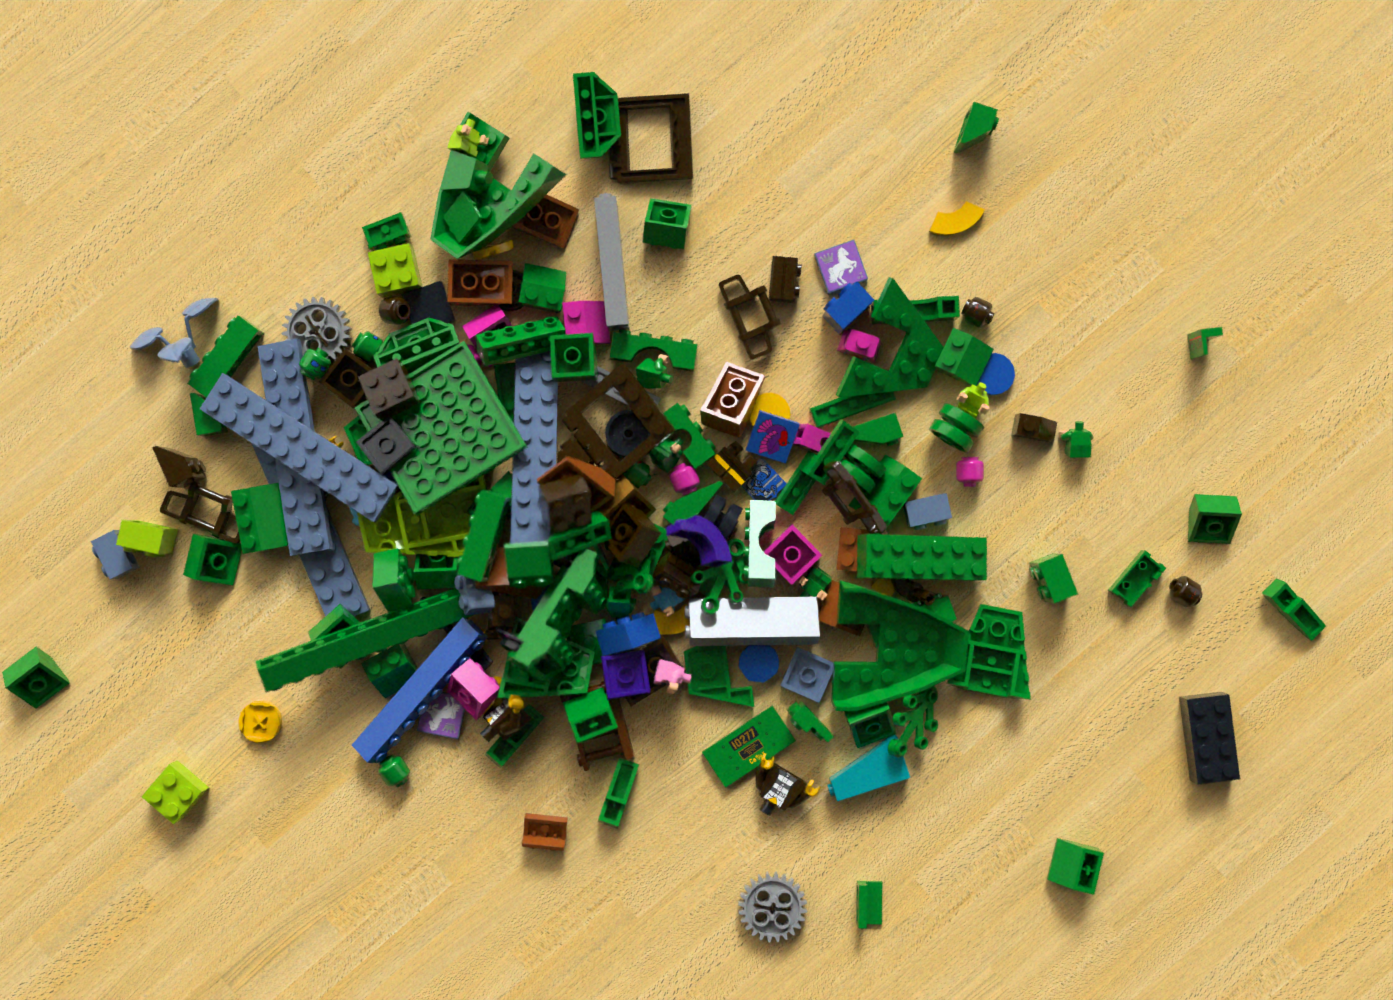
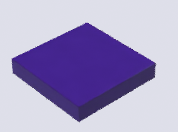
[601,649,651,699]

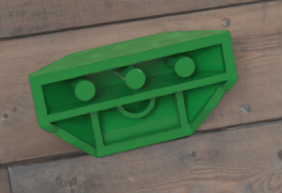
[573,72,621,159]
[374,318,460,374]

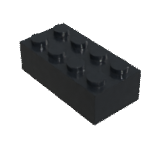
[1179,692,1240,785]

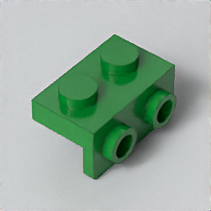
[362,212,412,251]

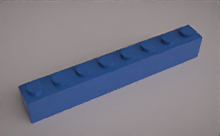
[352,618,488,763]

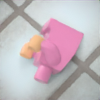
[654,660,691,694]

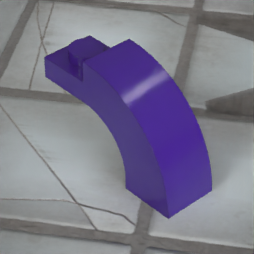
[666,515,732,567]

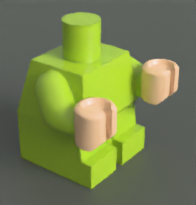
[447,119,489,157]
[957,383,990,419]

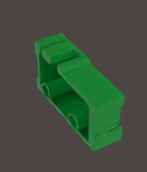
[1108,550,1166,607]

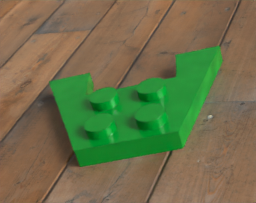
[684,646,754,707]

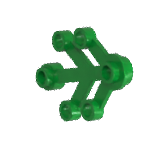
[691,538,748,615]
[605,544,656,594]
[888,686,938,757]

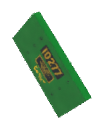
[702,705,796,788]

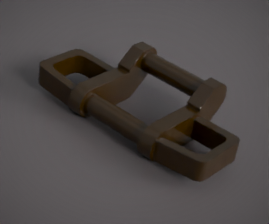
[719,275,781,360]
[822,461,888,534]
[160,481,240,543]

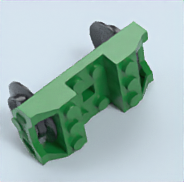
[496,548,609,684]

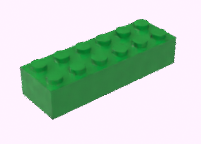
[857,534,987,581]

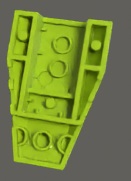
[356,475,487,557]

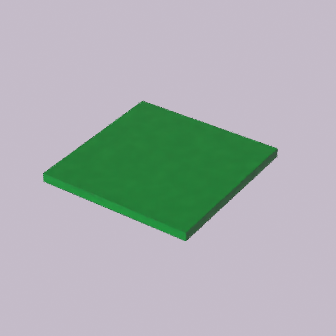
[355,341,528,516]

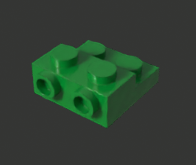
[787,701,834,742]

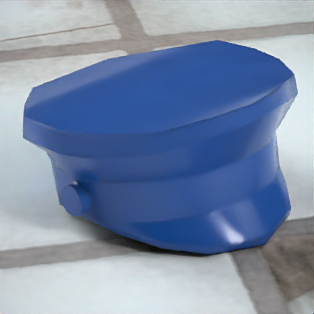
[738,645,779,683]

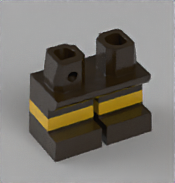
[706,441,758,492]

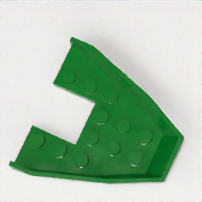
[430,112,567,259]
[831,580,969,711]

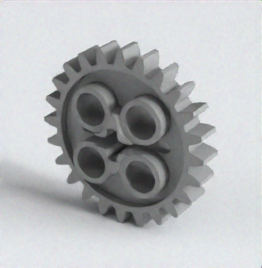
[282,297,352,360]
[738,871,807,942]

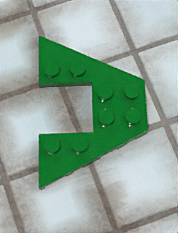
[835,277,944,397]

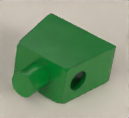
[441,150,493,196]

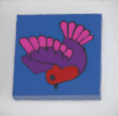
[746,410,800,463]

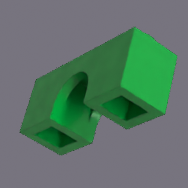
[664,402,716,469]

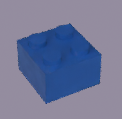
[822,282,874,334]
[595,612,661,656]

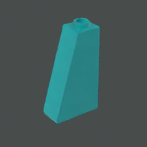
[827,735,910,801]

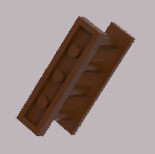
[560,677,635,771]

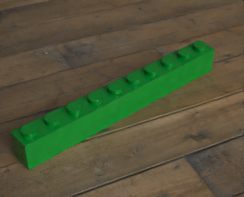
[255,588,474,692]

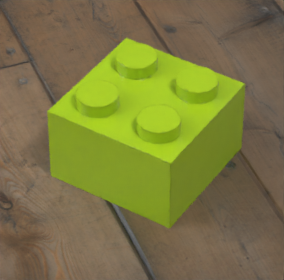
[368,243,422,298]
[116,520,178,557]
[141,760,209,825]

